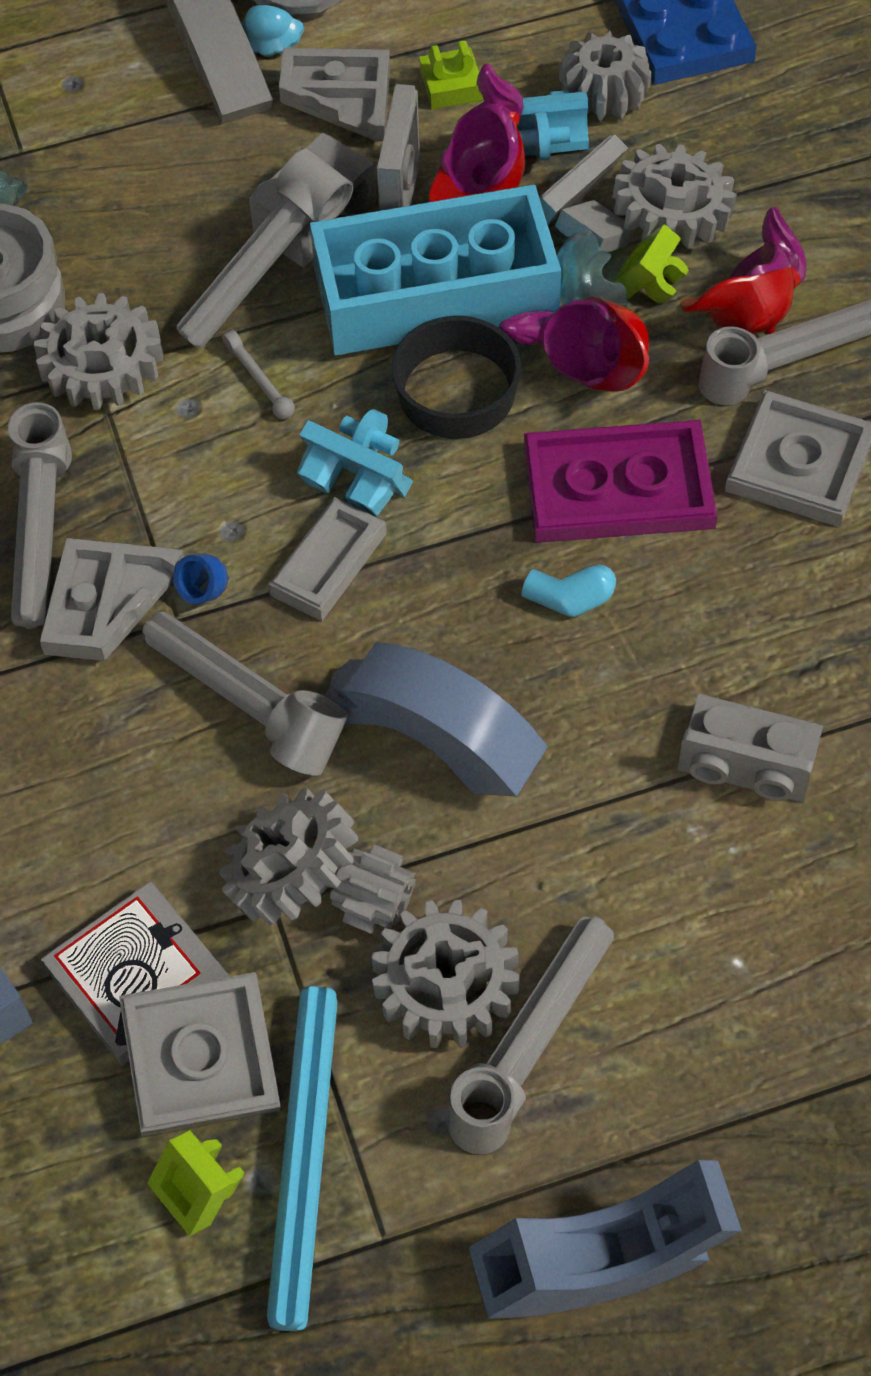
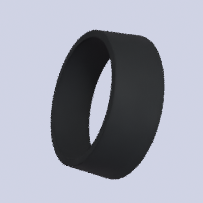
[392,316,521,439]

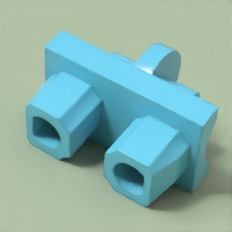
[517,90,589,162]
[297,409,413,517]

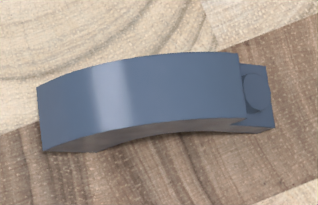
[324,642,548,797]
[469,1160,742,1318]

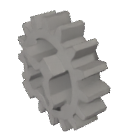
[612,144,737,249]
[34,293,164,410]
[219,788,358,925]
[372,899,520,1048]

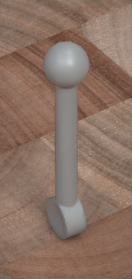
[222,329,295,420]

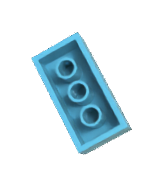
[310,185,561,355]

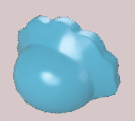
[241,5,304,58]

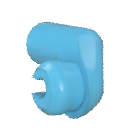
[521,564,616,617]

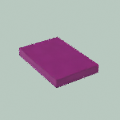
[523,420,717,543]

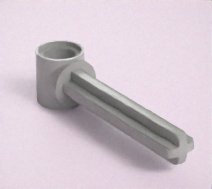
[177,148,354,348]
[698,299,871,405]
[8,402,72,630]
[142,612,348,775]
[448,916,614,1154]

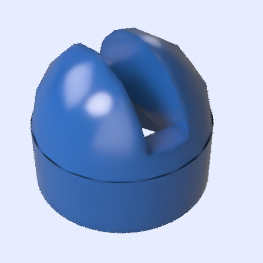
[174,553,229,604]

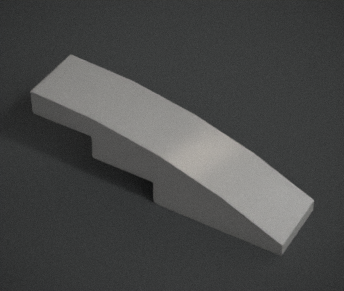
[166,0,273,124]

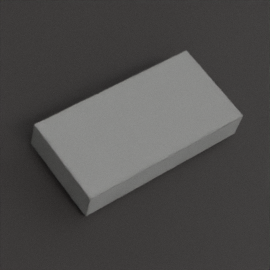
[539,135,628,228]
[269,497,387,622]

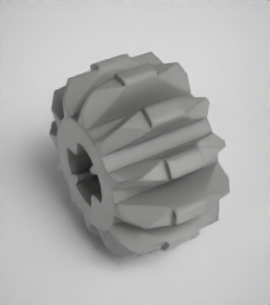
[559,29,651,123]

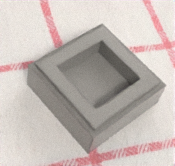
[555,200,636,256]

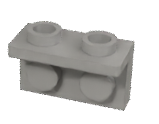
[678,693,824,803]

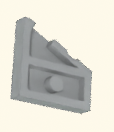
[279,48,390,141]
[40,538,184,661]

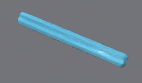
[267,986,338,1332]

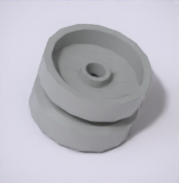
[0,203,65,352]

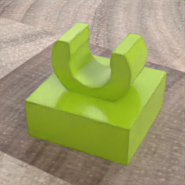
[419,40,483,110]
[611,224,689,304]
[147,1130,245,1237]

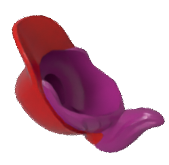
[429,63,525,202]
[680,207,807,335]
[499,297,649,392]

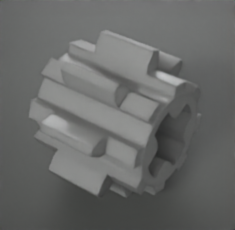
[330,844,416,934]

